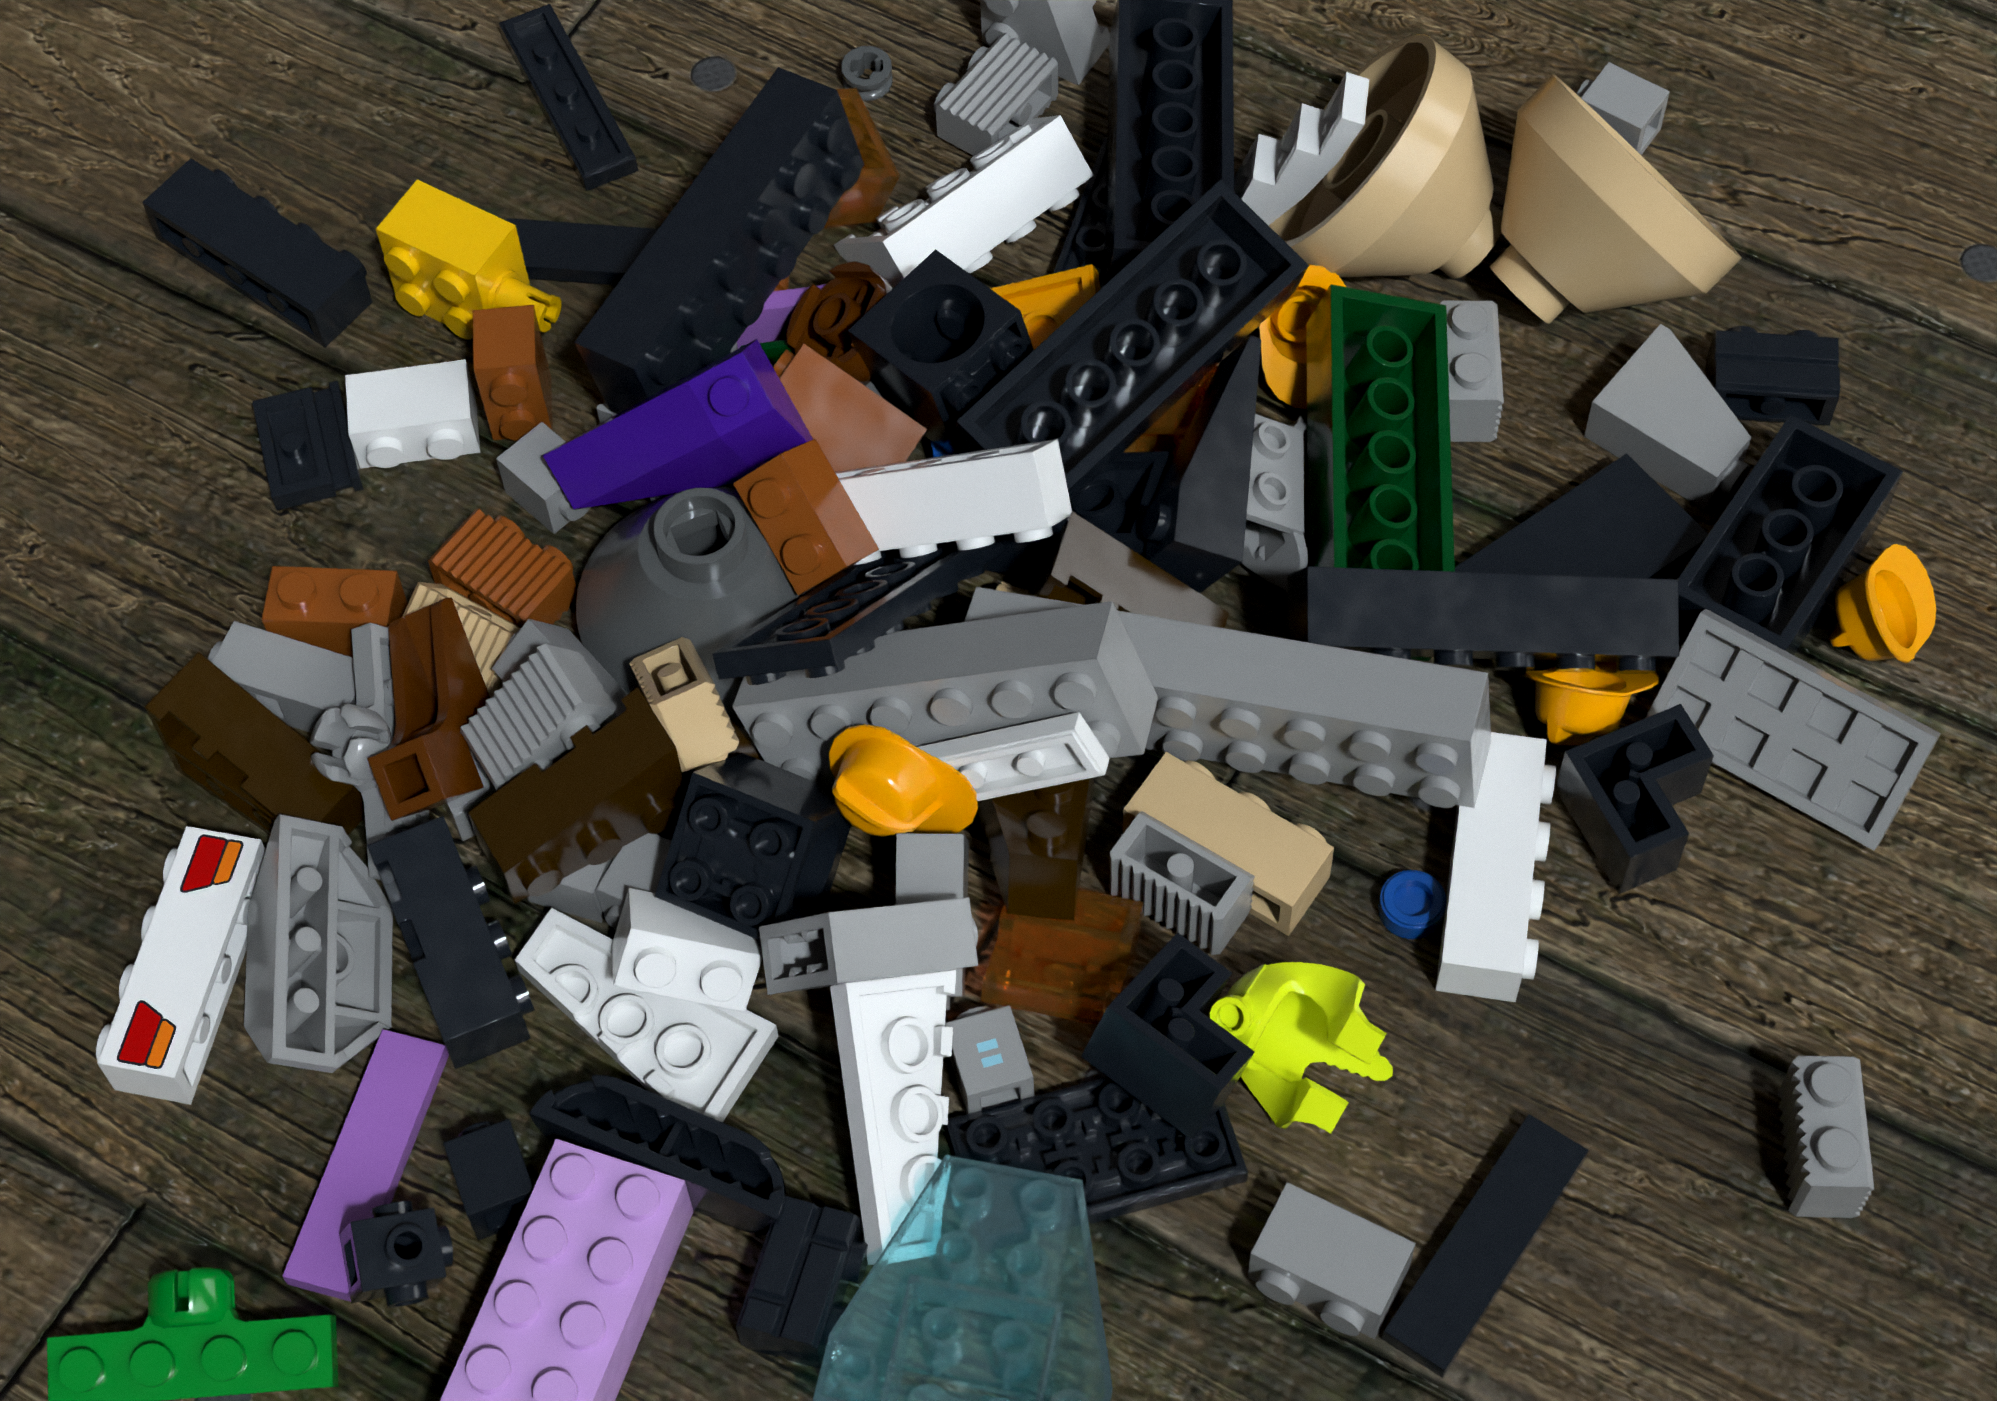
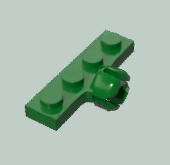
[47,1267,339,1401]

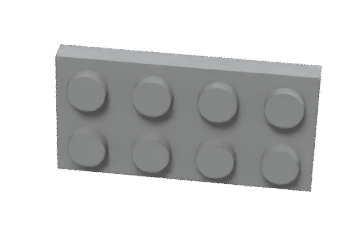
[1646,609,1941,851]

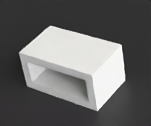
[345,359,480,469]
[612,888,763,1012]

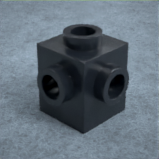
[339,1201,453,1308]

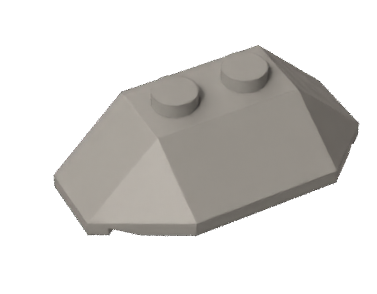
[244,814,393,1073]

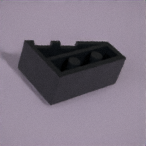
[367,816,535,1069]

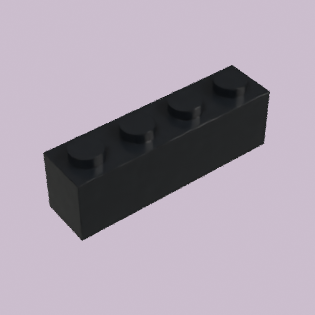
[142,158,373,348]

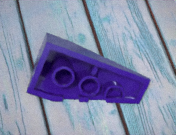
[543,339,813,510]

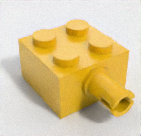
[376,179,562,340]

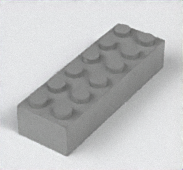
[732,601,1158,788]

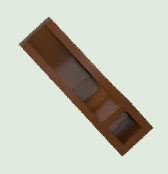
[367,597,490,821]

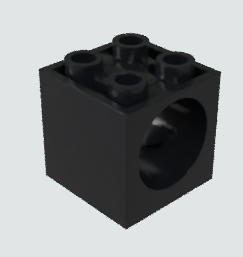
[848,249,1034,455]
[654,753,851,941]

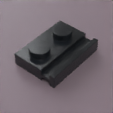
[252,381,364,511]

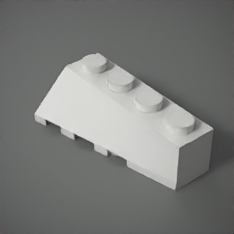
[834,115,1094,288]

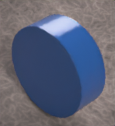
[1378,870,1446,939]

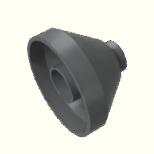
[576,486,843,719]

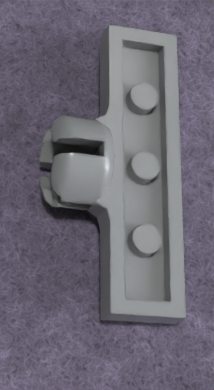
[310,623,430,880]

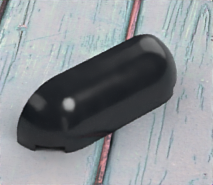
[530,1075,786,1235]

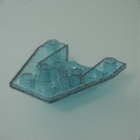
[813,1155,1113,1401]

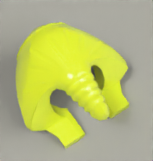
[1210,962,1393,1134]

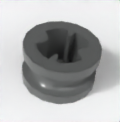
[841,46,893,101]

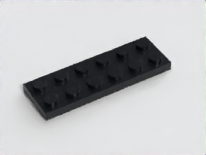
[712,535,1004,685]

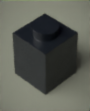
[443,1119,534,1241]

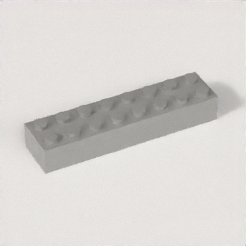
[964,587,1491,808]

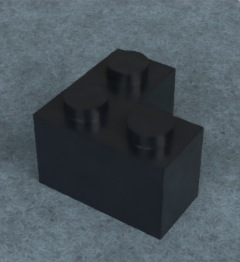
[1555,704,1714,894]
[1081,933,1255,1140]

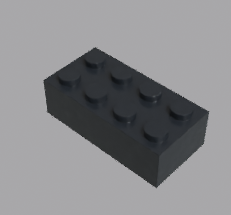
[1677,414,1903,655]

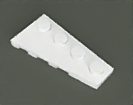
[515,908,778,1122]
[830,970,956,1265]

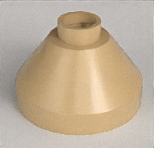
[1269,34,1503,279]
[1490,74,1742,324]

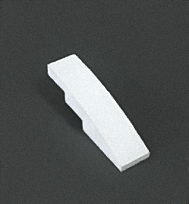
[1234,72,1369,226]

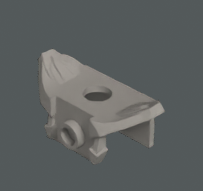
[1242,414,1308,592]

